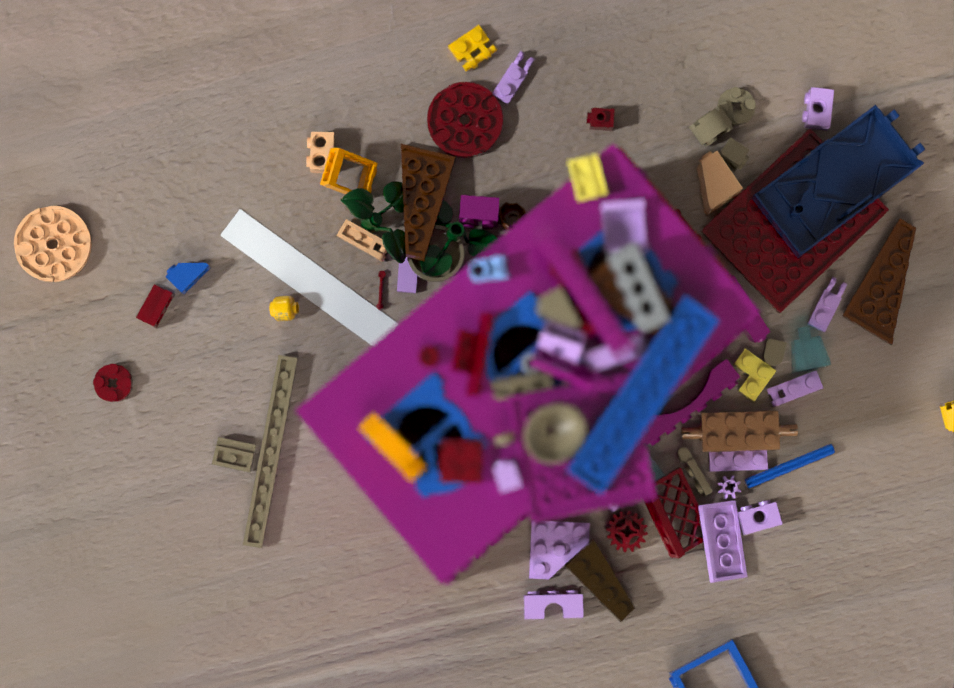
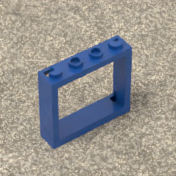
[669,639,758,688]

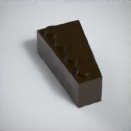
[565,539,635,622]

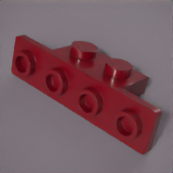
[451,313,494,396]

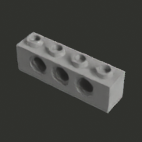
[608,243,670,332]

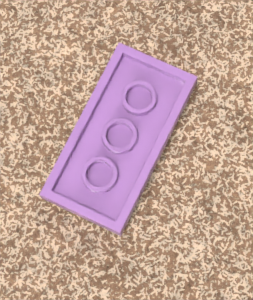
[698,500,747,583]

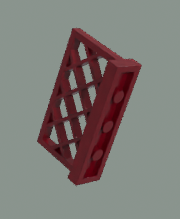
[643,467,704,558]

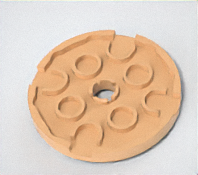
[14,206,92,282]

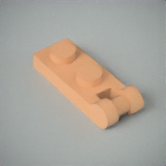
[337,219,387,262]

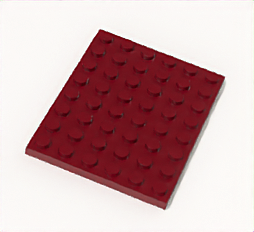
[700,128,889,314]

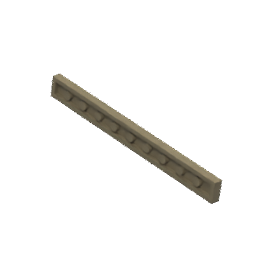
[243,355,298,548]

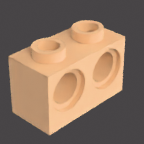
[306,132,335,173]

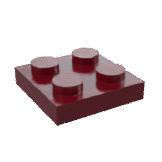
[440,440,483,484]

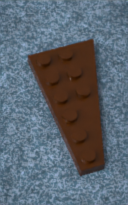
[401,144,456,261]
[842,218,916,345]
[588,246,676,336]

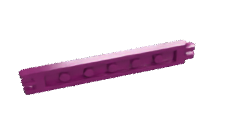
[534,222,635,362]

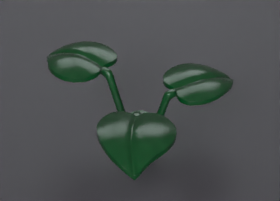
[340,181,406,264]
[420,200,498,277]

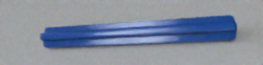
[745,444,835,488]

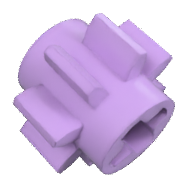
[717,476,741,499]

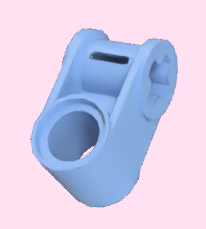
[469,256,510,283]

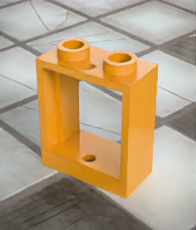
[320,148,378,194]

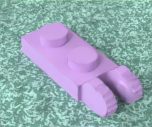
[493,51,535,105]
[807,277,847,332]

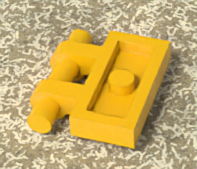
[448,25,497,72]

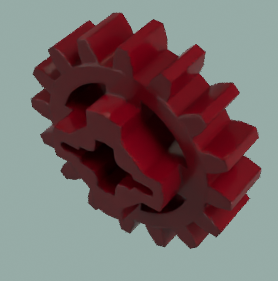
[605,511,648,553]

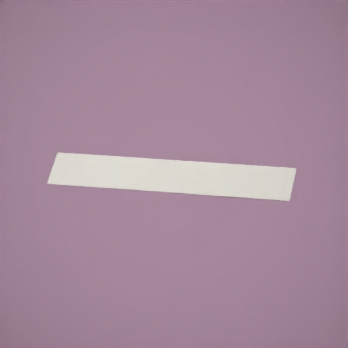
[221,209,398,345]

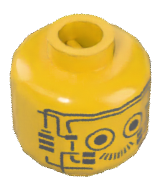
[269,296,299,321]

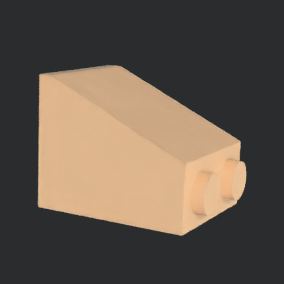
[697,151,743,215]

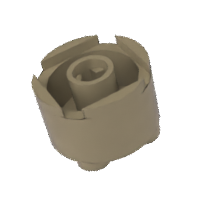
[689,105,733,147]

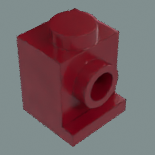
[586,108,615,131]

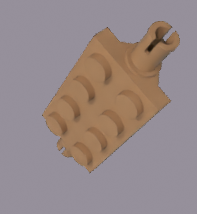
[681,411,798,452]

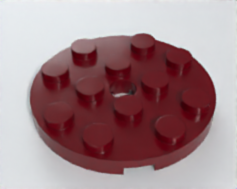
[427,82,503,158]

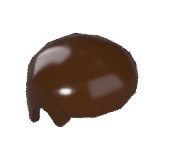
[498,202,527,230]

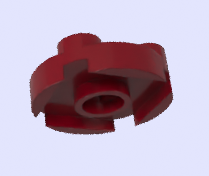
[93,363,133,402]

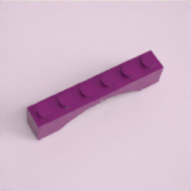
[644,359,740,446]

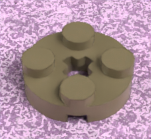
[717,87,756,126]

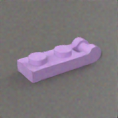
[766,371,823,407]

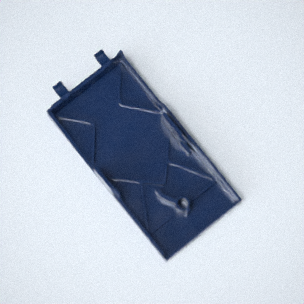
[752,105,925,258]

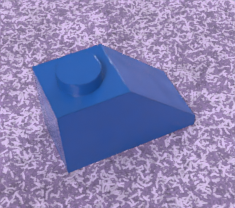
[165,263,211,295]

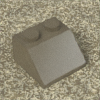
[535,287,580,330]

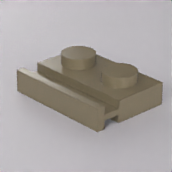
[212,437,256,473]

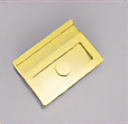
[568,154,607,202]

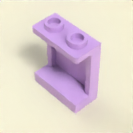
[600,199,648,256]

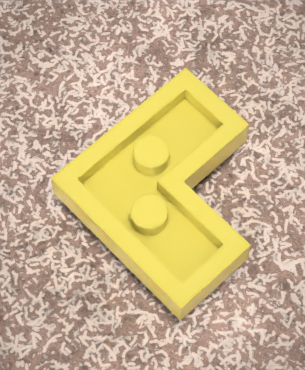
[733,348,776,402]

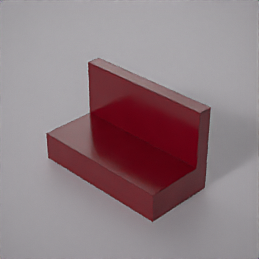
[136,284,175,329]

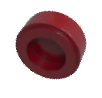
[418,346,440,368]

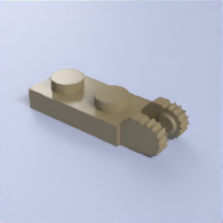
[492,371,552,400]
[676,447,713,497]

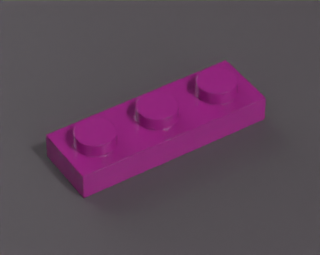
[530,346,596,390]

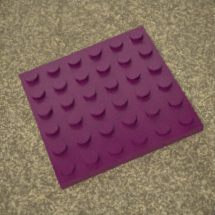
[507,373,656,522]

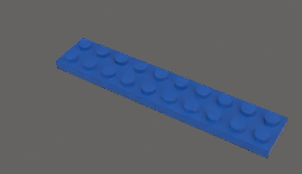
[566,296,720,495]

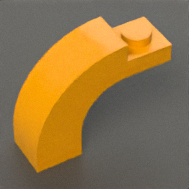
[358,413,426,482]

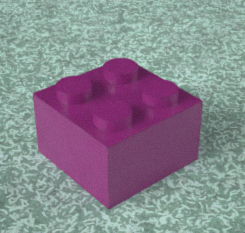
[459,195,499,229]

